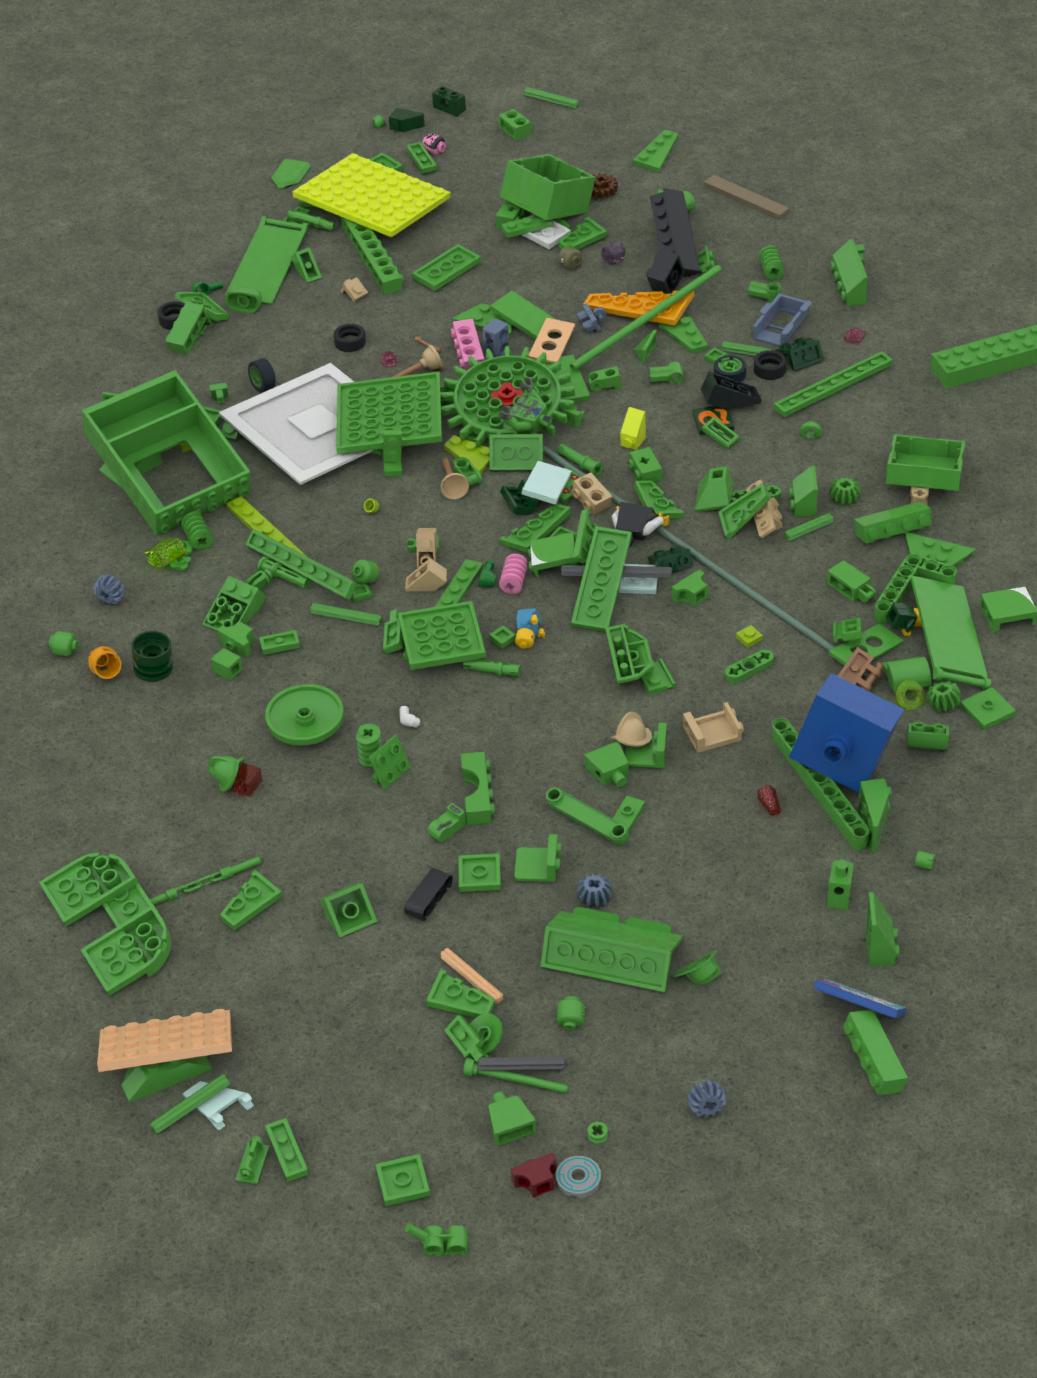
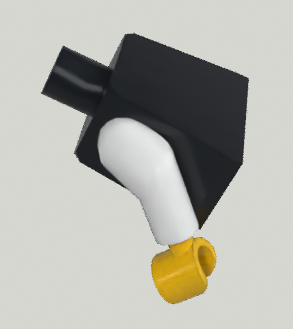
[612,502,669,547]

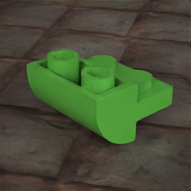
[882,657,932,692]
[907,722,949,750]

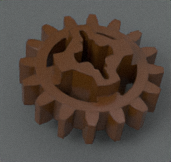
[591,173,618,199]

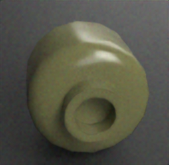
[558,246,582,269]

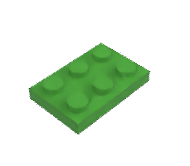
[489,434,543,470]

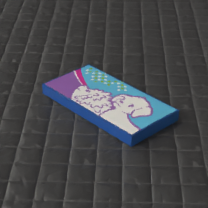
[813,979,907,1018]

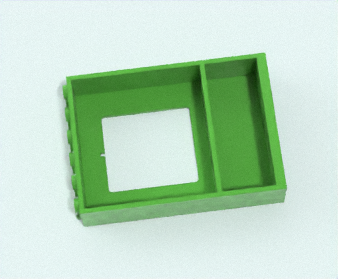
[82,370,250,535]

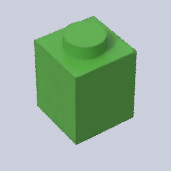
[211,648,243,681]

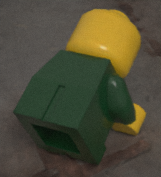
[886,602,922,636]

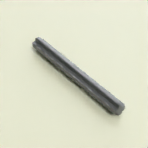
[561,565,672,578]

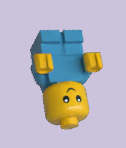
[515,608,545,649]

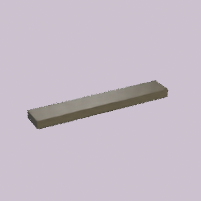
[704,175,789,220]

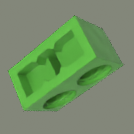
[499,109,532,141]

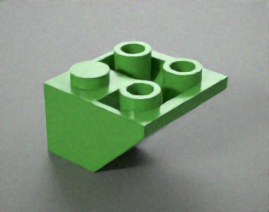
[694,466,734,512]

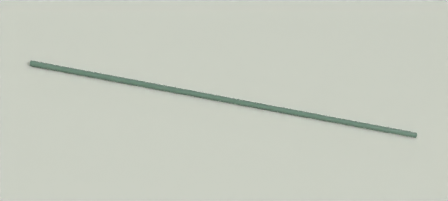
[543,445,876,680]

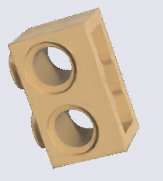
[572,472,612,515]

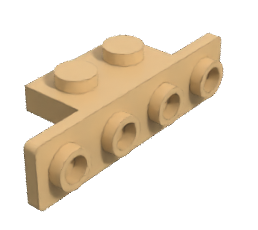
[746,480,783,538]

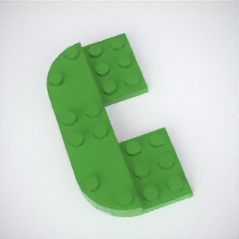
[39,853,172,996]

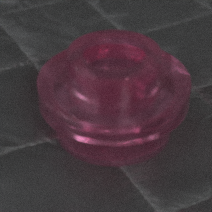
[380,351,397,366]

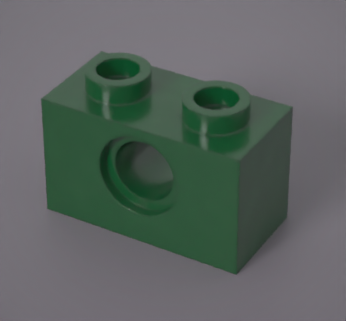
[432,86,466,117]

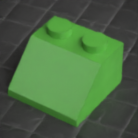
[789,466,818,517]
[319,883,378,938]

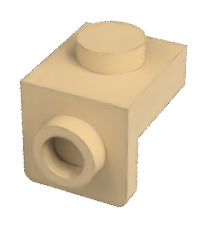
[341,277,368,302]

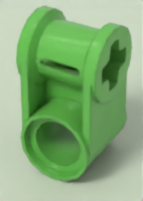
[454,457,482,486]

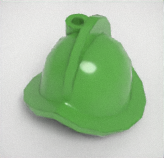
[207,756,246,792]

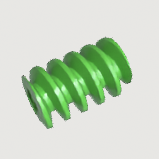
[759,246,785,280]
[181,511,213,550]
[356,724,382,767]

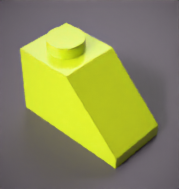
[620,407,646,450]

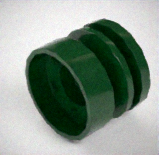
[131,631,173,682]

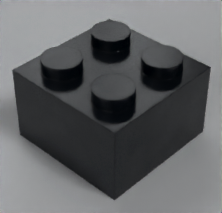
[646,249,685,294]

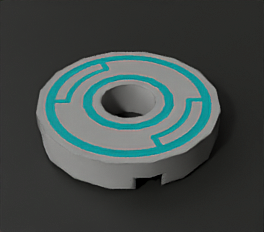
[556,1156,601,1198]

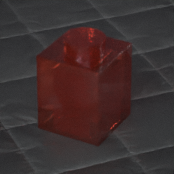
[232,762,262,797]

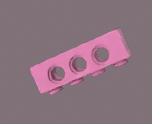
[451,319,484,371]

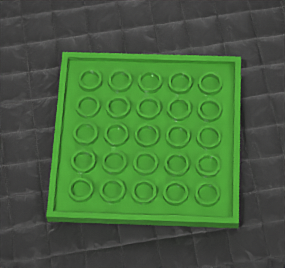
[336,372,442,454]

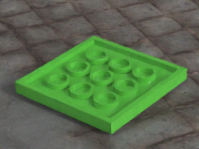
[398,601,486,670]

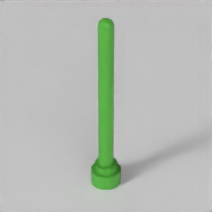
[463,1058,568,1093]

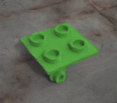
[368,735,411,789]

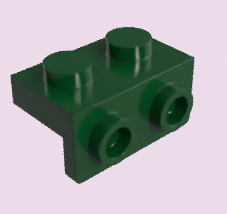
[500,480,538,515]
[648,545,693,573]

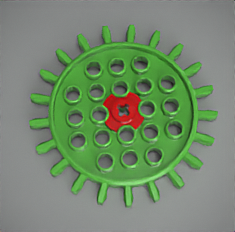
[441,346,575,448]

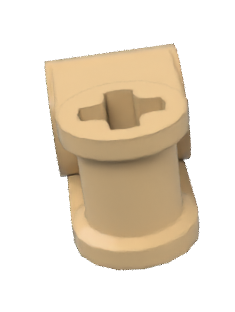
[910,486,929,505]

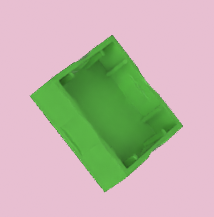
[886,434,966,491]

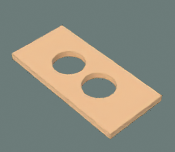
[529,318,575,364]

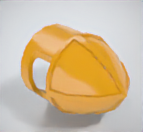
[88,646,122,679]

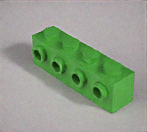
[854,501,932,543]
[843,1010,908,1096]

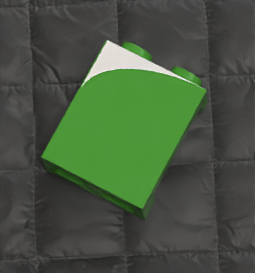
[528,532,579,578]
[980,587,1037,632]

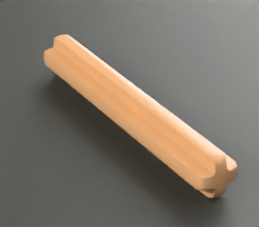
[441,948,503,1004]

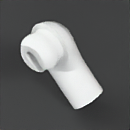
[399,706,420,728]

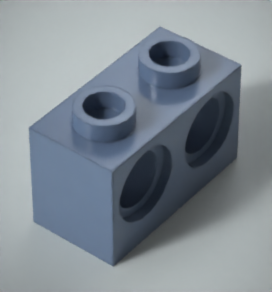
[482,318,510,357]

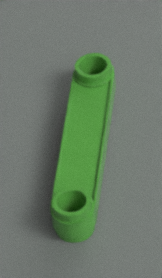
[546,788,629,845]

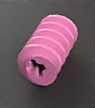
[499,554,528,594]

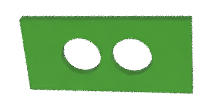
[828,623,904,665]

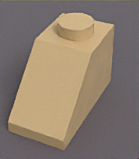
[405,558,447,592]

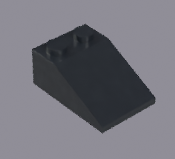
[700,371,762,408]

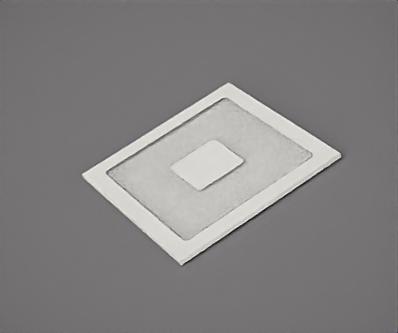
[219,363,376,485]

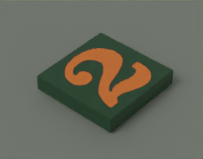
[692,407,734,435]

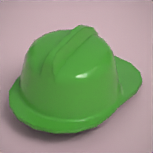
[672,950,721,984]

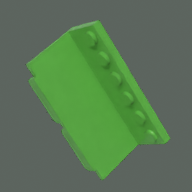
[540,907,683,992]

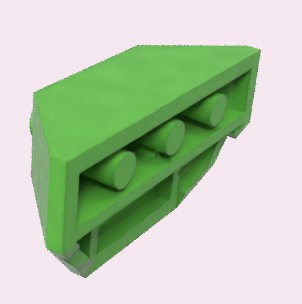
[605,624,654,684]
[122,1056,212,1103]

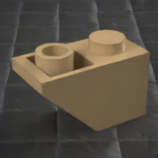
[416,528,437,568]

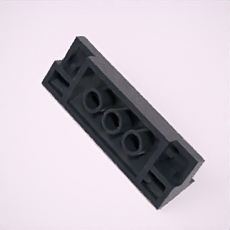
[649,188,701,277]

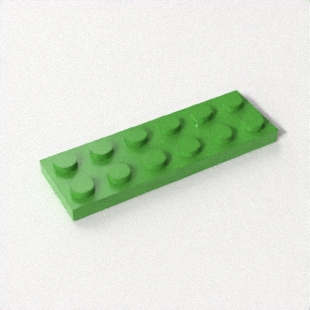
[571,526,632,632]

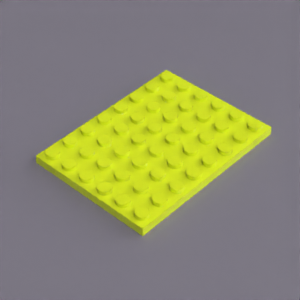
[293,153,451,237]

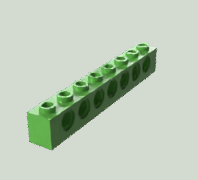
[341,217,404,295]

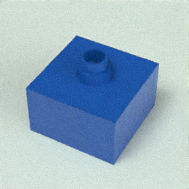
[789,673,904,793]

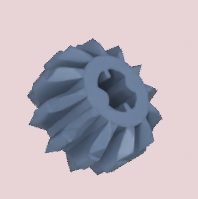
[93,573,126,605]
[577,873,612,908]
[687,1079,726,1118]

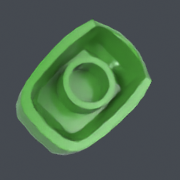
[225,288,262,313]

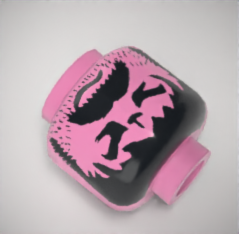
[422,134,446,155]

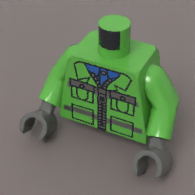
[498,377,552,432]

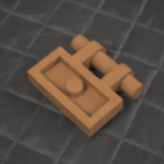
[838,647,884,692]

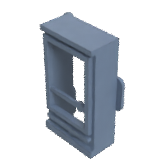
[753,293,812,347]

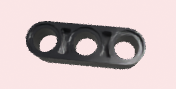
[404,868,453,921]

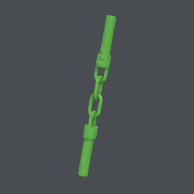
[149,856,261,906]

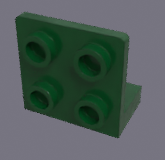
[775,337,824,371]

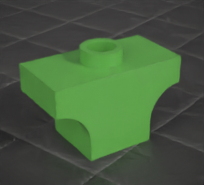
[672,570,708,606]
[217,621,255,658]

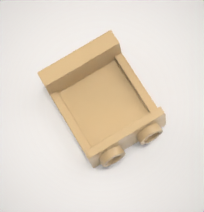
[683,702,744,753]

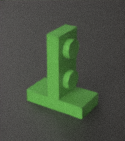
[382,430,402,477]

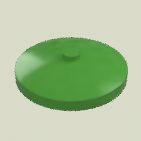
[265,684,344,745]

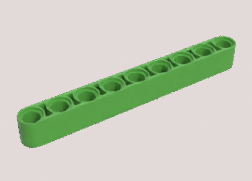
[772,718,869,850]

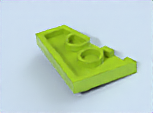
[444,435,490,474]

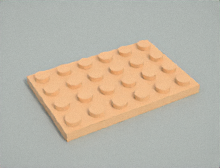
[97,1009,232,1072]

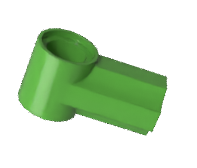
[748,281,781,303]
[649,362,684,384]

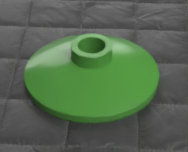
[470,1013,503,1054]

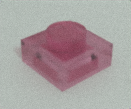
[843,327,866,345]

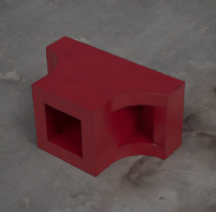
[511,1152,557,1198]

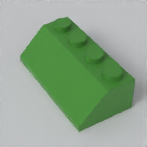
[830,239,868,306]

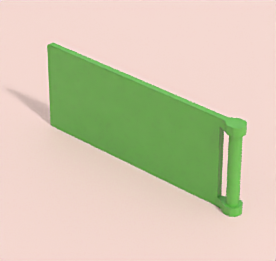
[225,216,309,305]
[911,576,991,690]

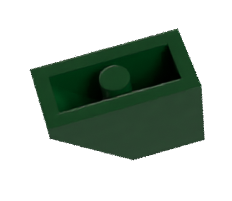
[389,108,425,132]

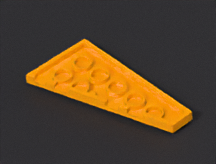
[583,291,695,326]

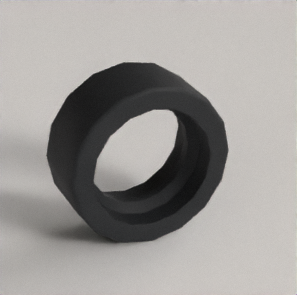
[157,301,185,330]
[334,323,366,352]
[754,350,786,380]

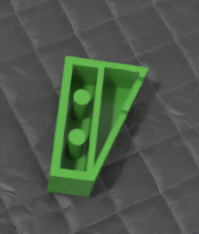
[165,302,213,355]

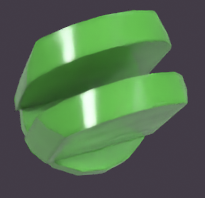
[246,569,273,590]

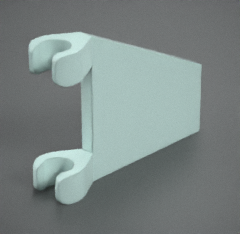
[182,1081,254,1130]

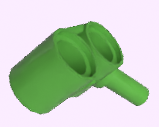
[405,1223,468,1256]

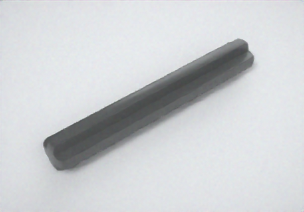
[477,1056,565,1071]

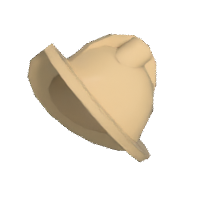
[610,712,652,747]

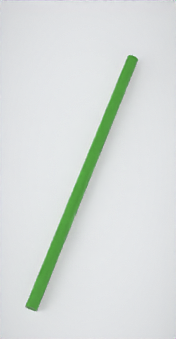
[570,265,722,371]

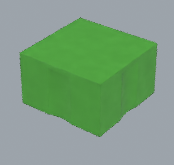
[500,154,596,220]

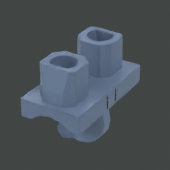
[577,303,606,333]

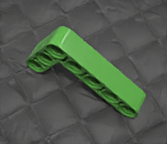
[874,554,957,624]

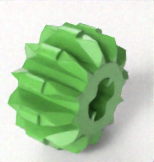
[830,476,861,506]
[927,681,961,712]

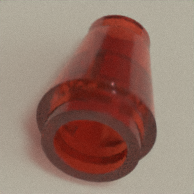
[757,785,781,816]

